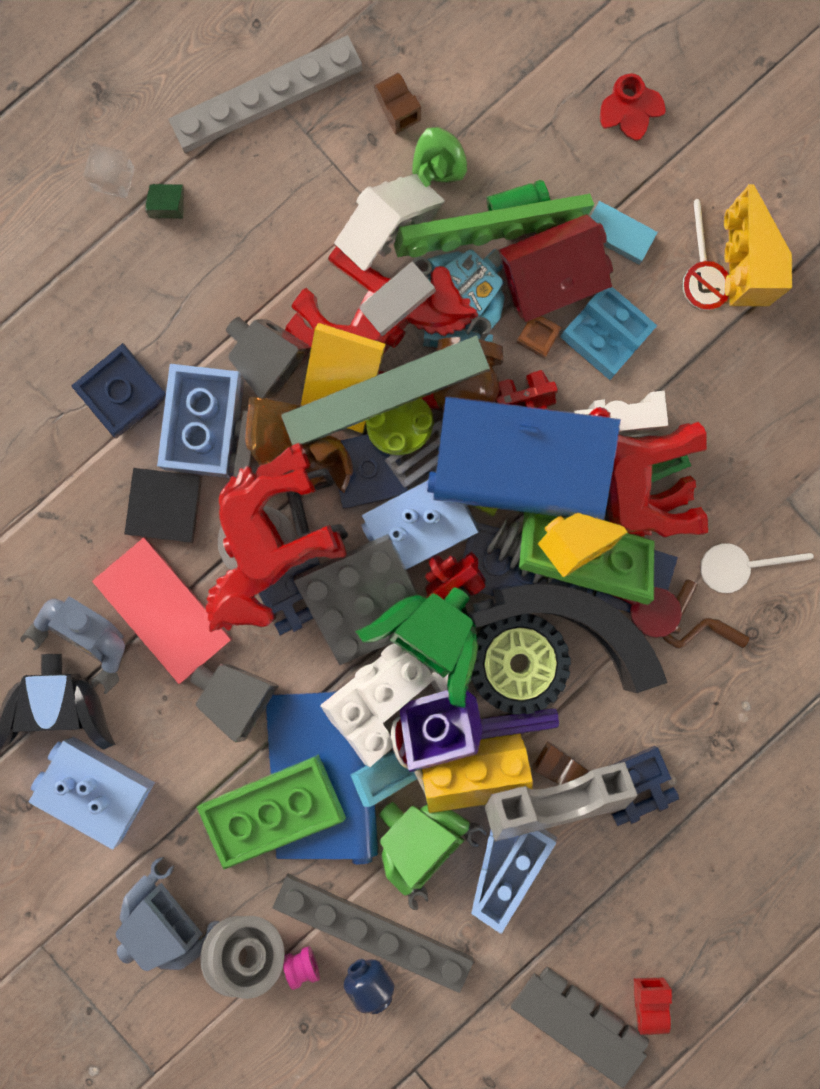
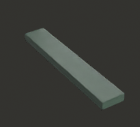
[281,335,490,446]

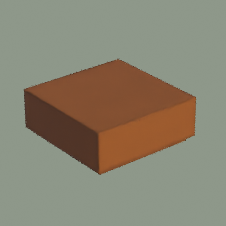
[516,316,562,359]

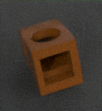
[374,72,421,135]
[532,741,590,785]

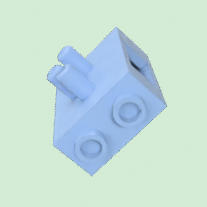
[361,481,481,570]
[29,737,155,850]

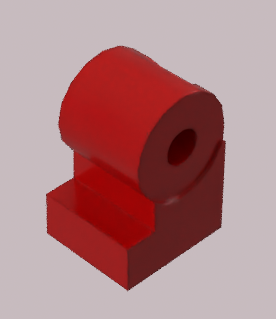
[634,977,672,1035]

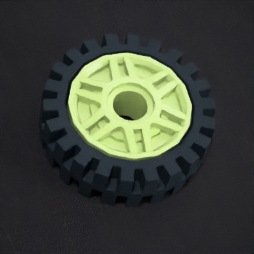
[471,613,571,715]

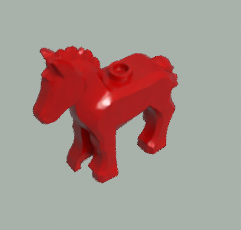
[285,246,479,355]
[588,407,708,538]
[205,443,347,632]

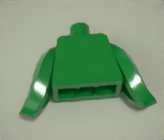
[355,587,478,708]

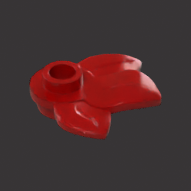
[599,73,666,141]

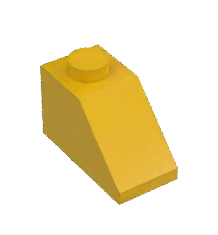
[538,513,627,578]

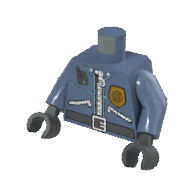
[20,596,125,694]

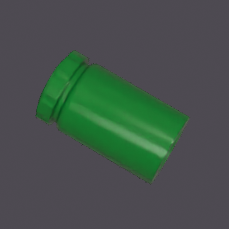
[486,180,550,211]

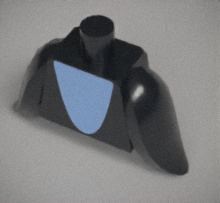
[0,654,116,753]

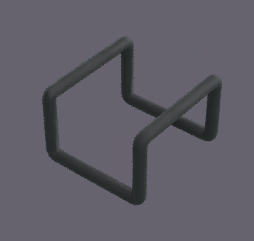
[286,469,348,540]

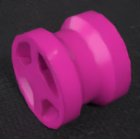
[283,946,320,990]

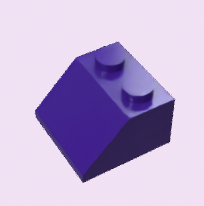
[399,690,483,772]

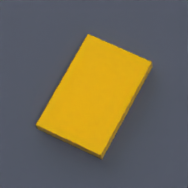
[300,323,386,433]

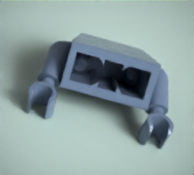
[116,857,219,971]

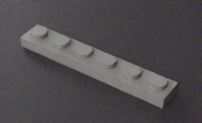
[168,35,363,153]

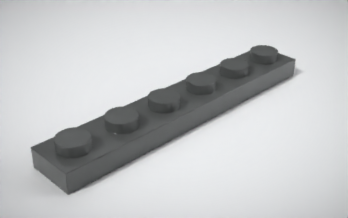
[272,873,474,993]

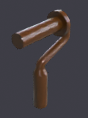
[662,579,750,648]

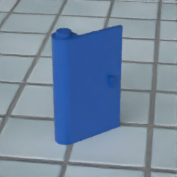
[427,397,621,520]
[266,690,379,865]

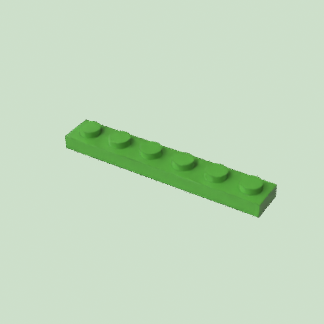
[393,194,594,258]

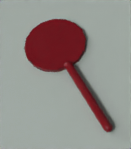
[609,587,682,638]

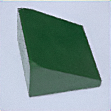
[145,184,184,219]

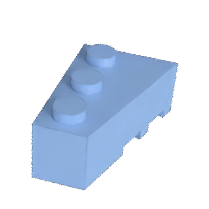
[471,829,557,934]

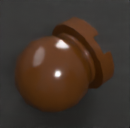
[433,337,504,413]

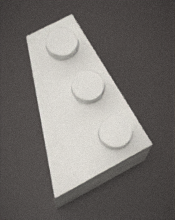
[334,174,445,271]

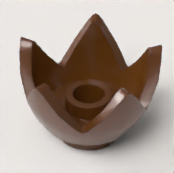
[293,436,354,493]

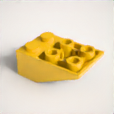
[724,184,792,306]

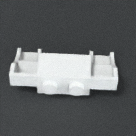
[320,643,472,767]

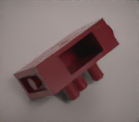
[498,214,613,322]

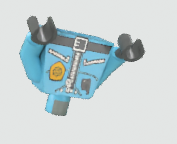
[413,248,505,340]

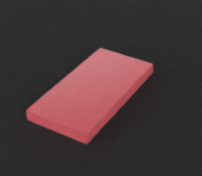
[92,537,233,684]

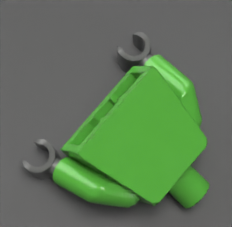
[379,802,486,910]

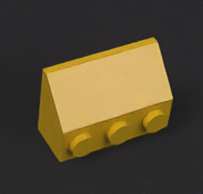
[422,734,533,813]

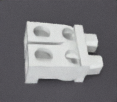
[574,391,668,437]

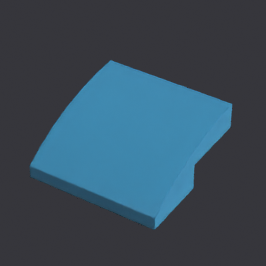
[560,287,657,380]

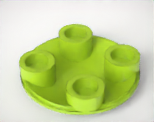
[365,398,434,455]

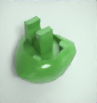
[412,127,467,187]

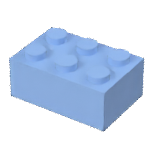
[157,364,245,478]

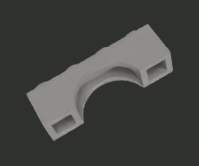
[484,762,638,842]

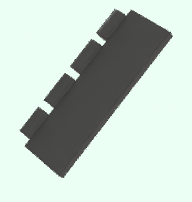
[511,967,649,1088]

